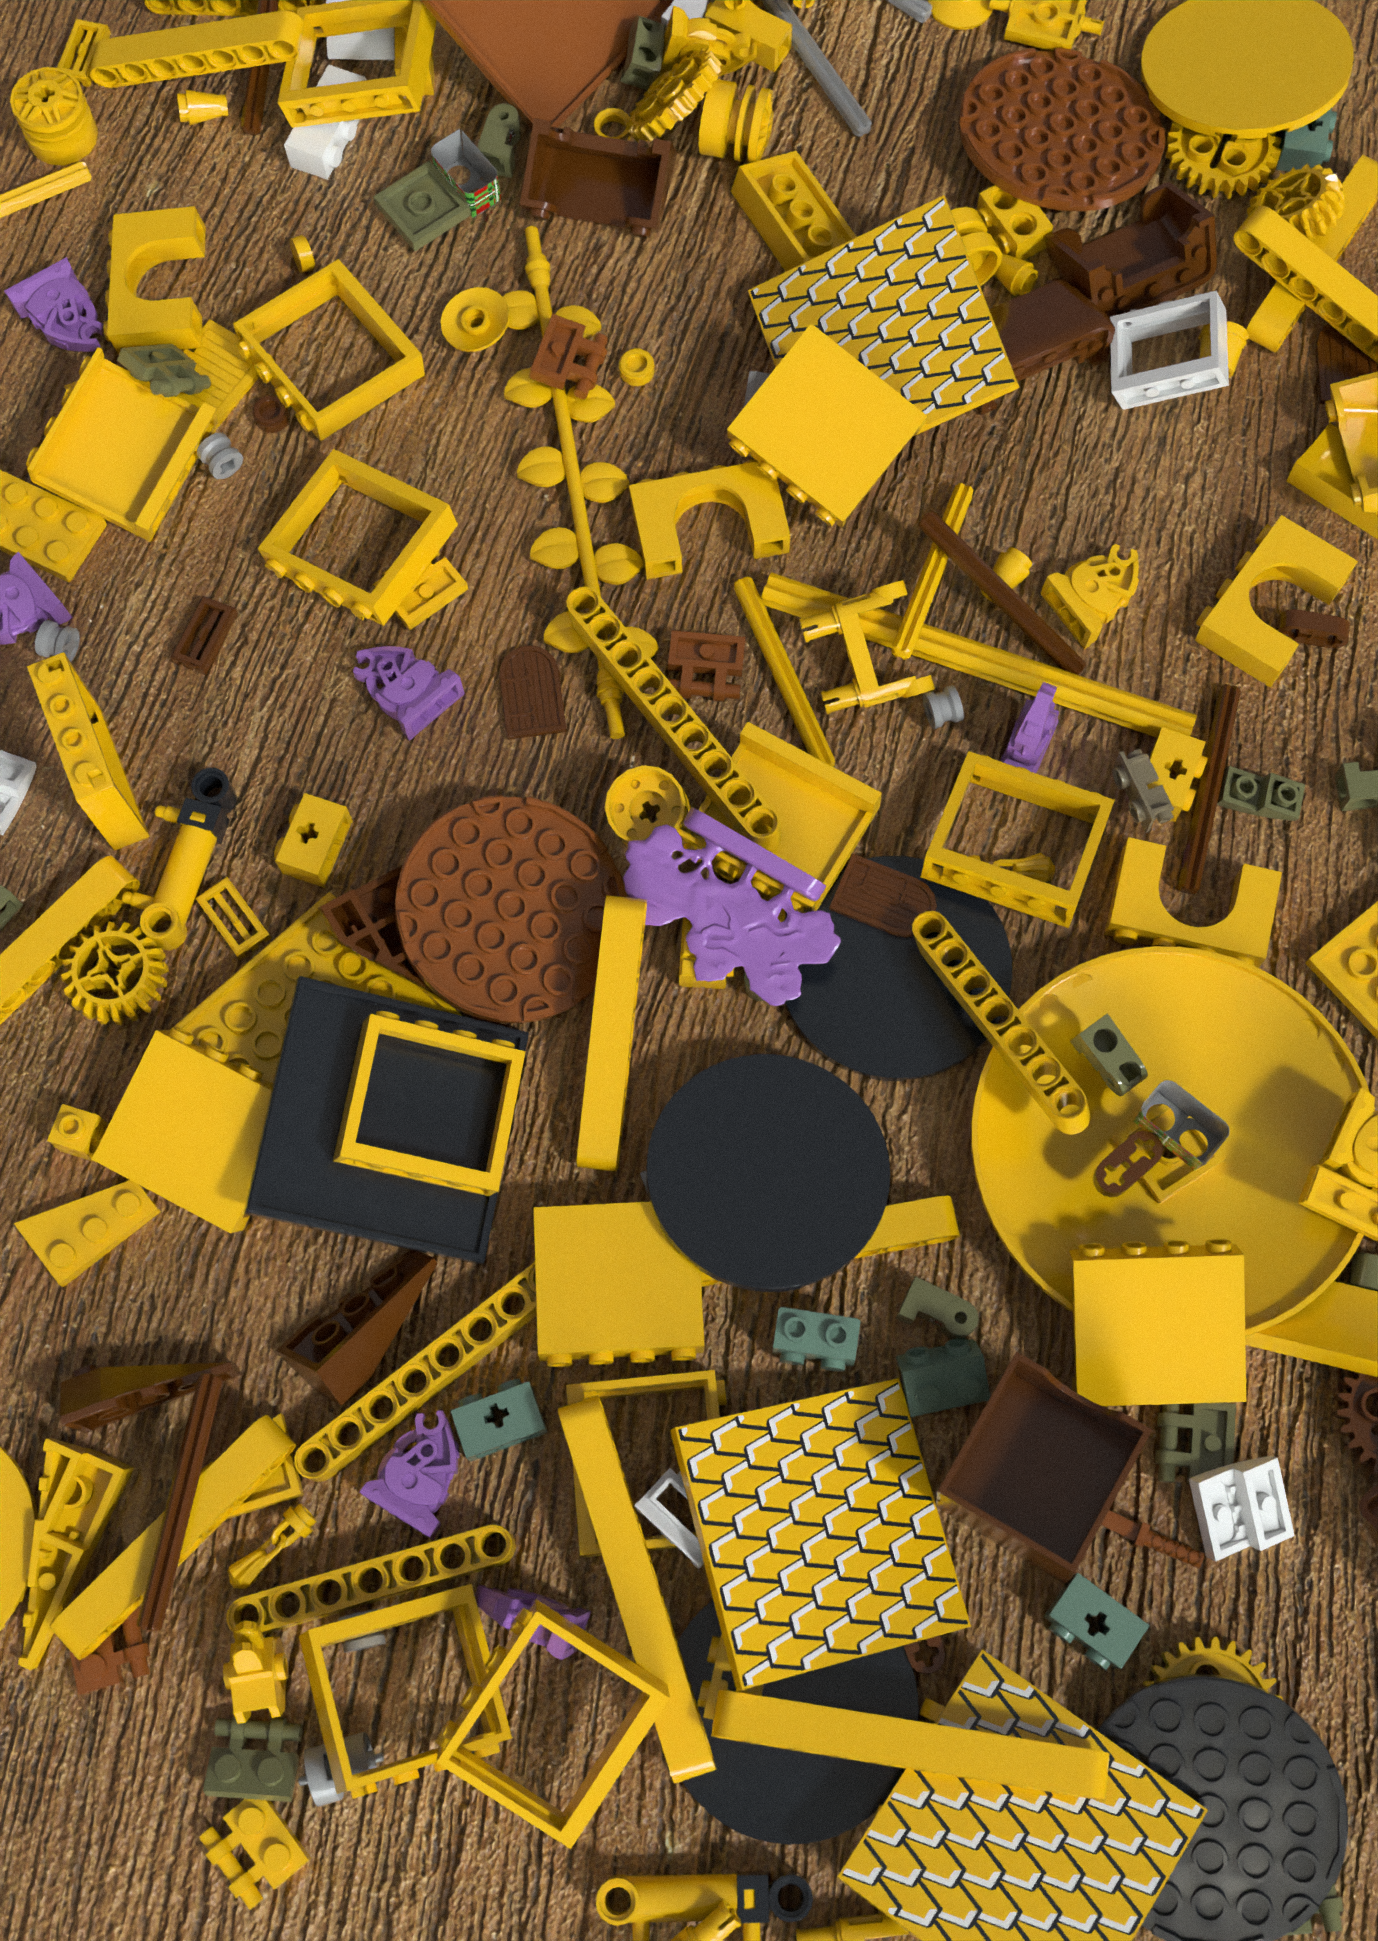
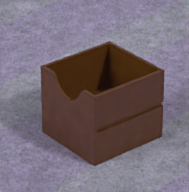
[936,1352,1153,1585]

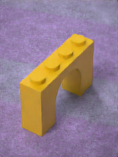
[705,0,792,72]
[103,206,206,354]
[629,459,790,580]
[1195,515,1358,688]
[1104,837,1282,968]

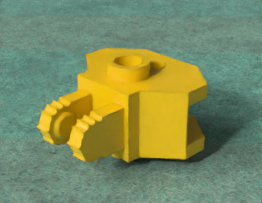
[223,1620,289,1724]

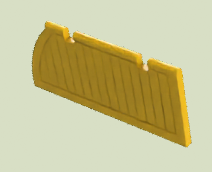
[177,319,273,435]

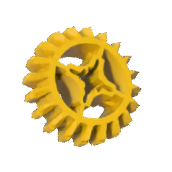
[1247,164,1346,242]
[61,921,169,1026]

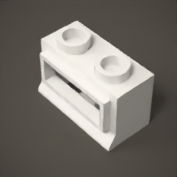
[634,1468,704,1569]

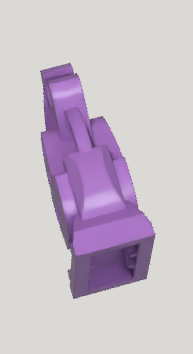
[4,257,105,352]
[0,552,72,645]
[353,646,465,741]
[1000,682,1059,774]
[359,1410,460,1540]
[475,1584,591,1660]

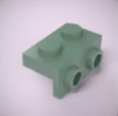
[772,1307,860,1372]
[896,1338,990,1417]

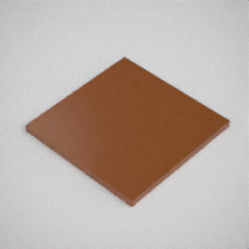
[420,0,673,130]

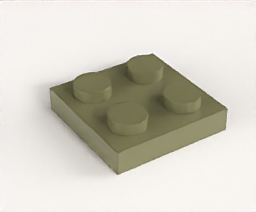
[373,160,471,251]

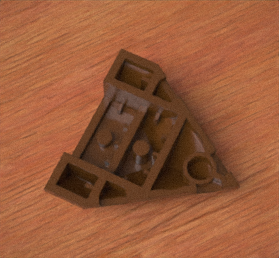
[318,865,439,997]

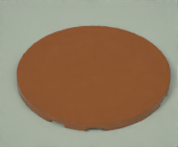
[958,48,1166,211]
[395,795,626,1023]

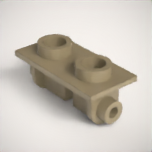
[1112,749,1174,833]

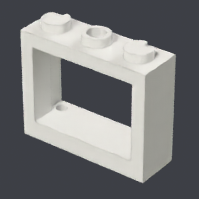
[1110,291,1229,410]

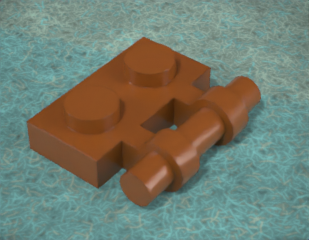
[529,313,608,399]
[667,630,746,702]
[62,1606,151,1695]

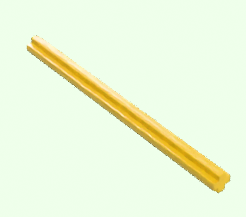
[761,572,1197,737]

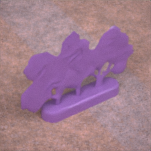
[623,807,841,1006]

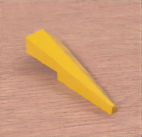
[18,1438,135,1670]

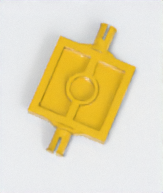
[989,0,1105,51]

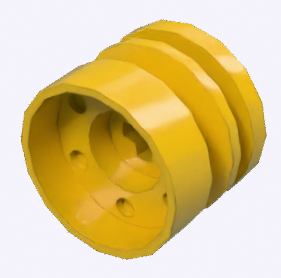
[10,67,98,165]
[699,79,774,163]
[605,765,691,848]

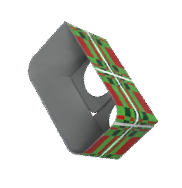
[431,129,501,218]
[1133,1080,1229,1171]

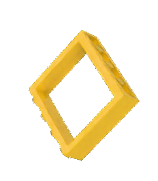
[277,0,437,128]
[233,259,425,441]
[258,449,458,626]
[27,652,150,851]
[921,751,1115,928]
[333,1011,526,1196]
[566,1370,727,1557]
[299,1584,512,1799]
[435,1599,670,1849]

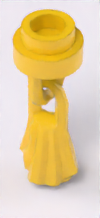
[968,853,1055,883]
[228,1503,317,1589]

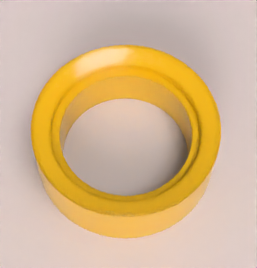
[594,108,631,141]

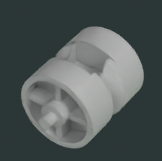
[298,1732,385,1807]

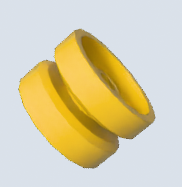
[951,207,1003,287]

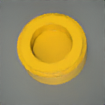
[289,235,315,274]
[619,348,655,386]

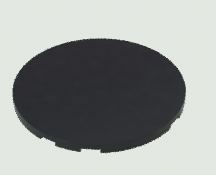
[784,856,1012,1082]
[646,1054,890,1292]
[677,1600,919,1844]
[1097,1674,1348,1941]

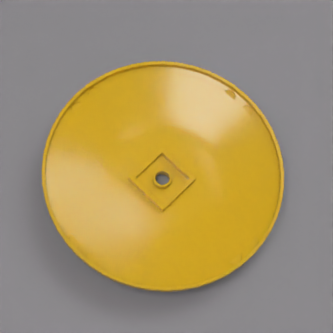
[971,946,1378,1337]

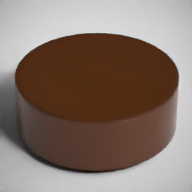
[252,395,290,433]

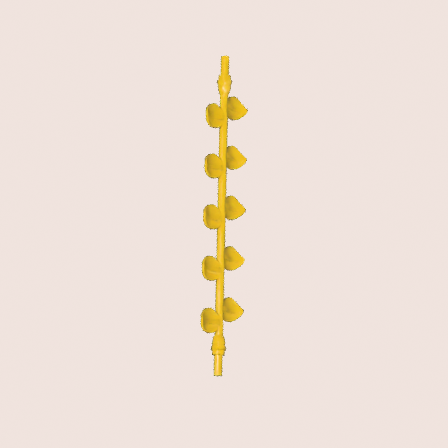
[503,226,659,739]

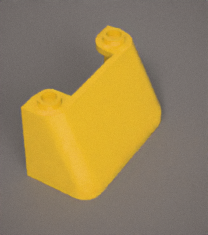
[1325,372,1378,513]

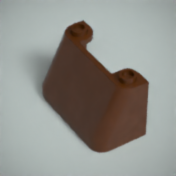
[520,118,677,238]
[1046,181,1217,318]
[976,278,1115,416]

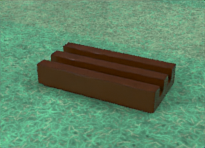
[170,596,238,675]

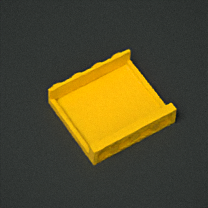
[727,323,927,528]
[26,347,218,542]
[678,722,882,913]
[92,1027,273,1233]
[533,1202,705,1367]
[1068,1239,1246,1406]

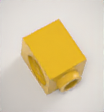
[47,1104,109,1163]

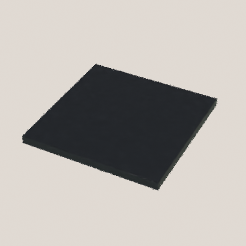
[244,976,529,1265]

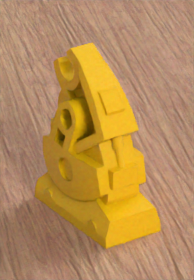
[657,6,757,78]
[1040,544,1139,650]
[1318,1088,1378,1190]

